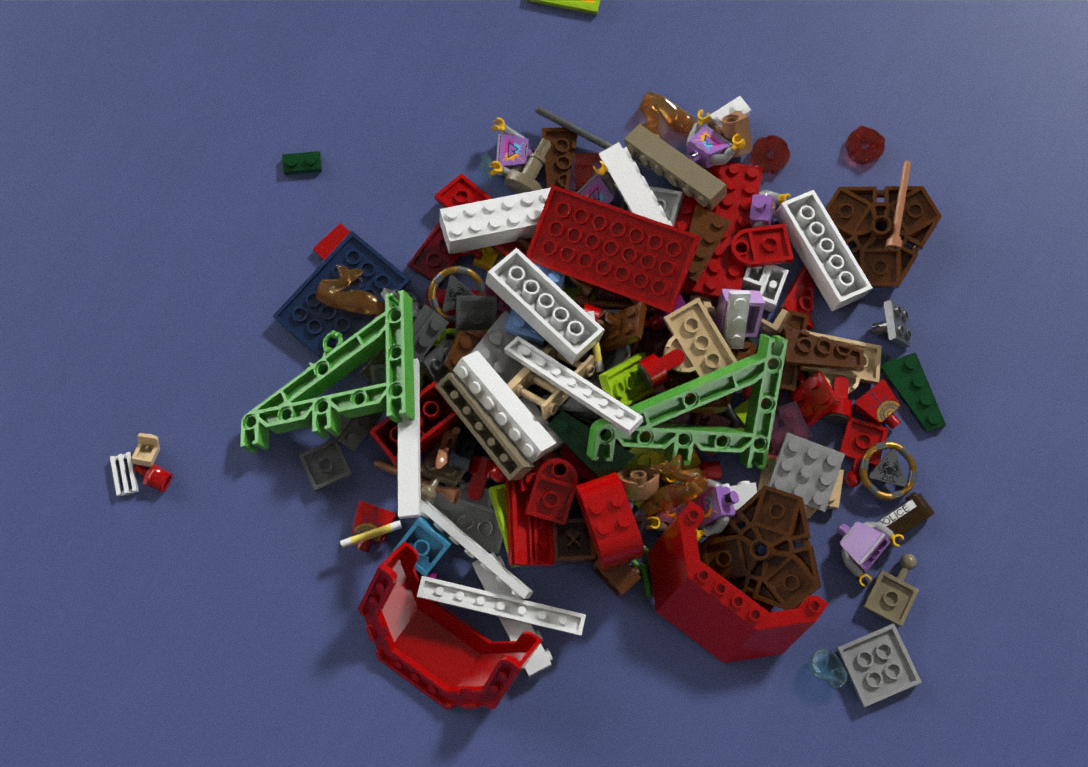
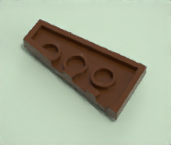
[541,127,578,190]
[685,205,731,285]
[768,310,809,392]
[783,324,864,371]

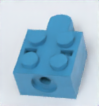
[393,515,453,577]

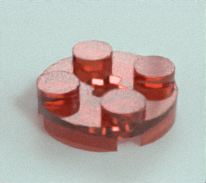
[845,126,885,165]
[751,135,790,174]

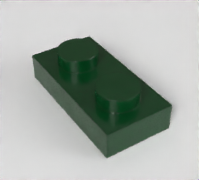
[282,151,322,175]

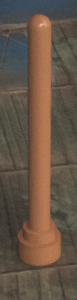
[885,161,911,251]
[373,459,461,504]

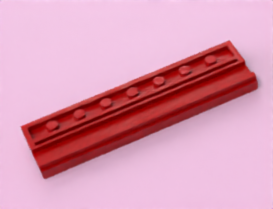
[505,404,554,566]

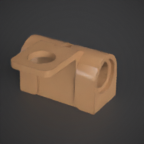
[707,111,752,157]

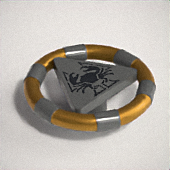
[428,266,486,323]
[859,441,917,501]

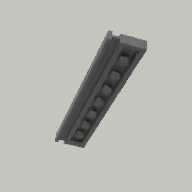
[329,305,449,452]

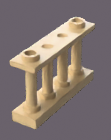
[507,343,595,421]

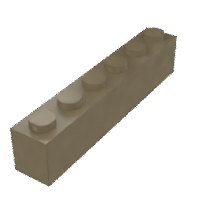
[624,124,727,210]
[435,372,534,481]

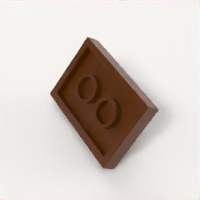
[592,302,647,355]

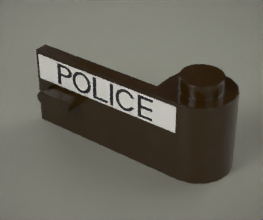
[877,492,935,540]

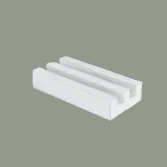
[110,452,139,497]

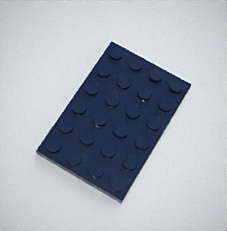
[272,231,411,358]

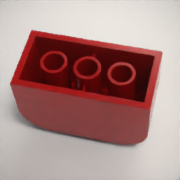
[369,381,461,469]
[575,472,644,571]

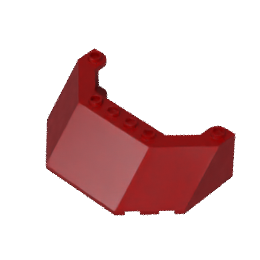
[647,500,829,663]
[358,541,542,709]

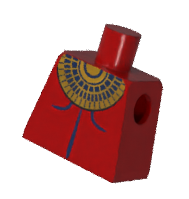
[852,379,901,430]
[352,500,398,553]

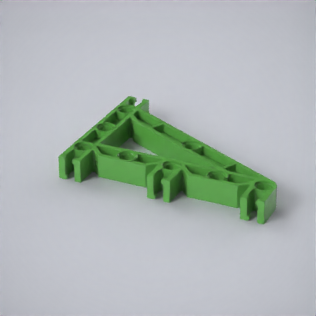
[240,290,415,453]
[586,334,788,469]

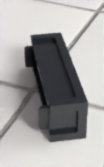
[448,424,478,471]

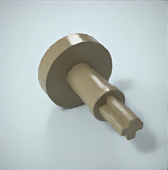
[504,138,551,194]

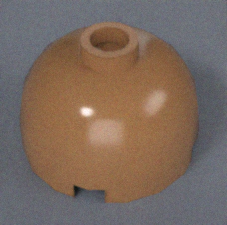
[618,465,659,503]

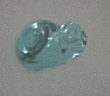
[809,648,847,688]

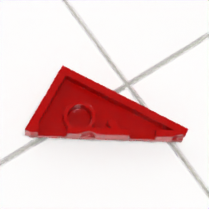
[779,263,814,331]

